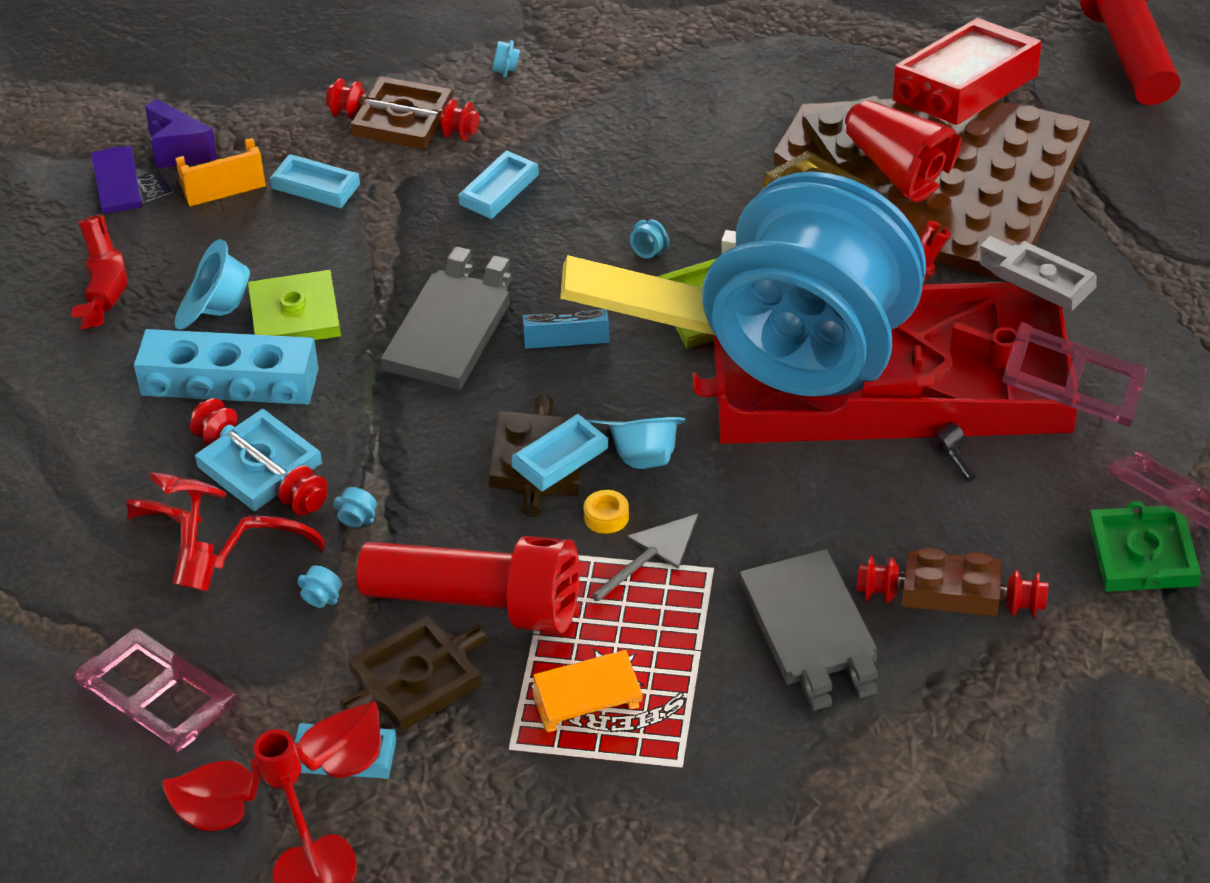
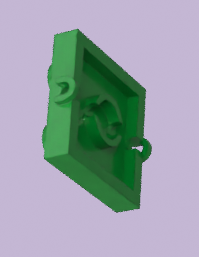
[1089,501,1201,592]

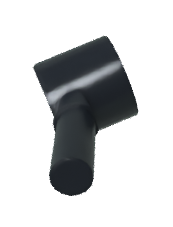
[934,422,976,482]

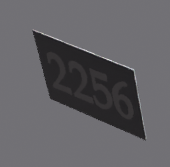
[138,170,172,203]

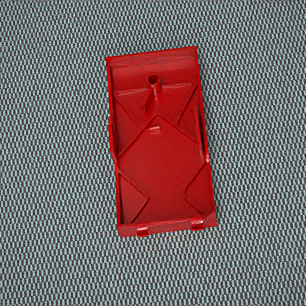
[692,282,1078,444]

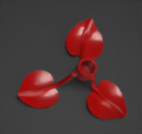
[126,472,325,591]
[163,701,381,883]

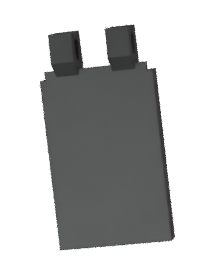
[381,246,512,390]
[740,549,878,711]

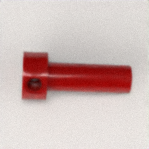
[1078,0,1181,105]
[356,536,580,633]

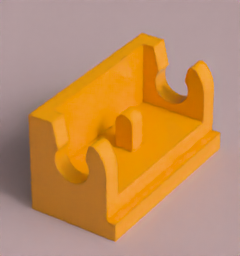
[175,138,266,207]
[533,650,643,733]

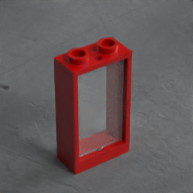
[892,18,1042,125]

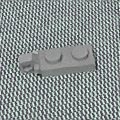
[980,236,1097,311]

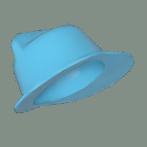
[174,239,250,330]
[587,417,686,469]

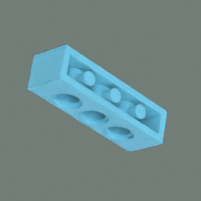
[134,329,319,405]

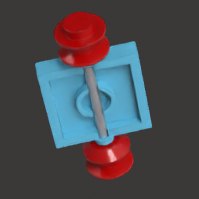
[190,398,328,516]

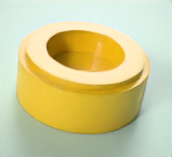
[583,490,629,534]

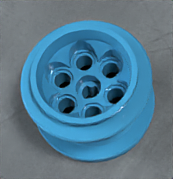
[702,172,926,396]

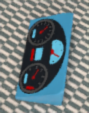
[523,309,610,349]

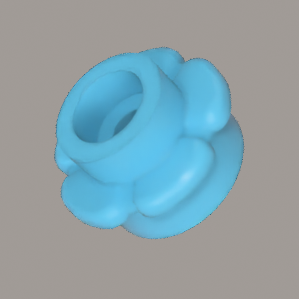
[492,40,520,77]
[630,219,669,258]
[333,487,377,528]
[297,565,342,608]

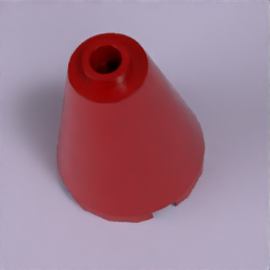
[845,100,961,203]

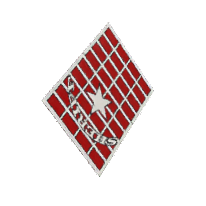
[508,555,714,768]

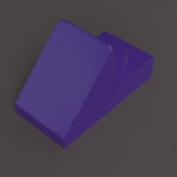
[145,99,217,168]
[91,145,143,214]

